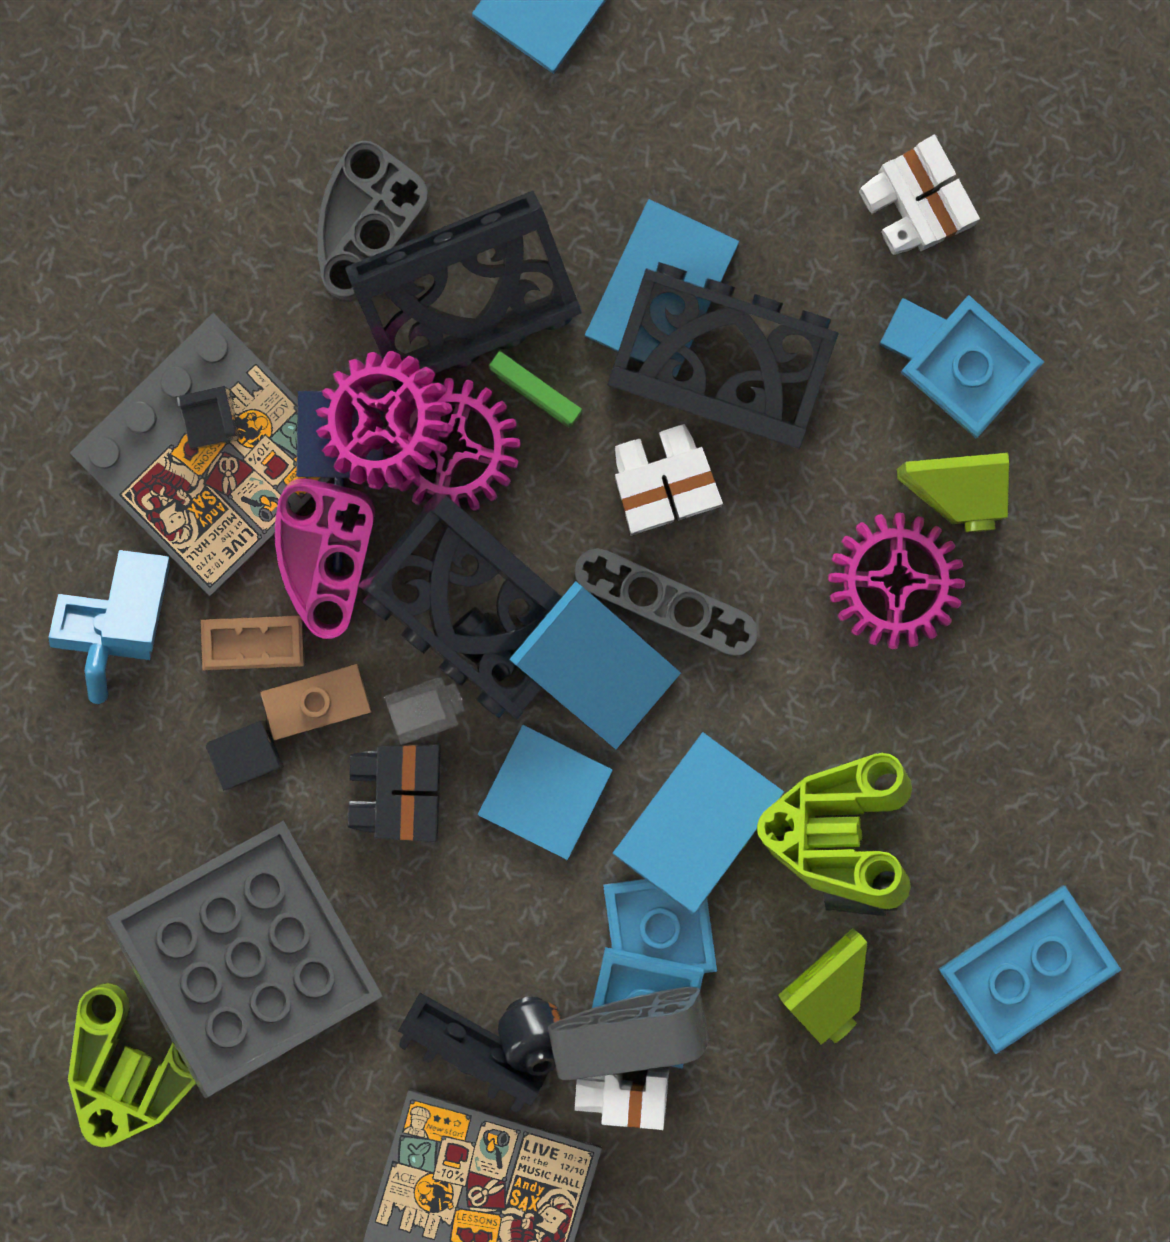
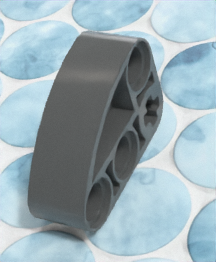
[317,141,430,302]
[548,987,710,1080]

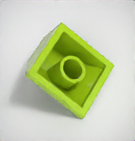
[897,453,1009,533]
[778,928,867,1045]

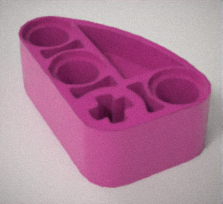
[275,478,375,639]

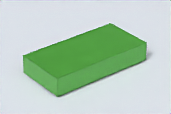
[489,351,582,428]

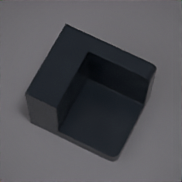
[175,386,241,450]
[206,720,284,791]

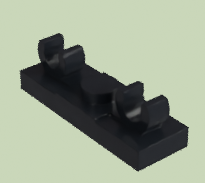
[398,993,548,1112]

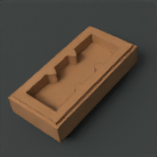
[201,616,305,670]
[260,664,372,740]

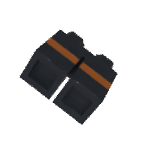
[348,745,441,842]

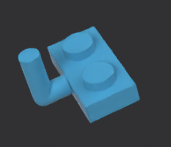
[49,594,152,704]

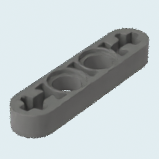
[575,548,758,656]

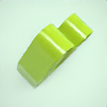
[757,753,912,909]
[68,983,196,1147]

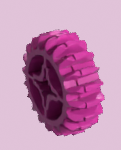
[316,351,453,490]
[384,378,520,511]
[828,513,965,649]

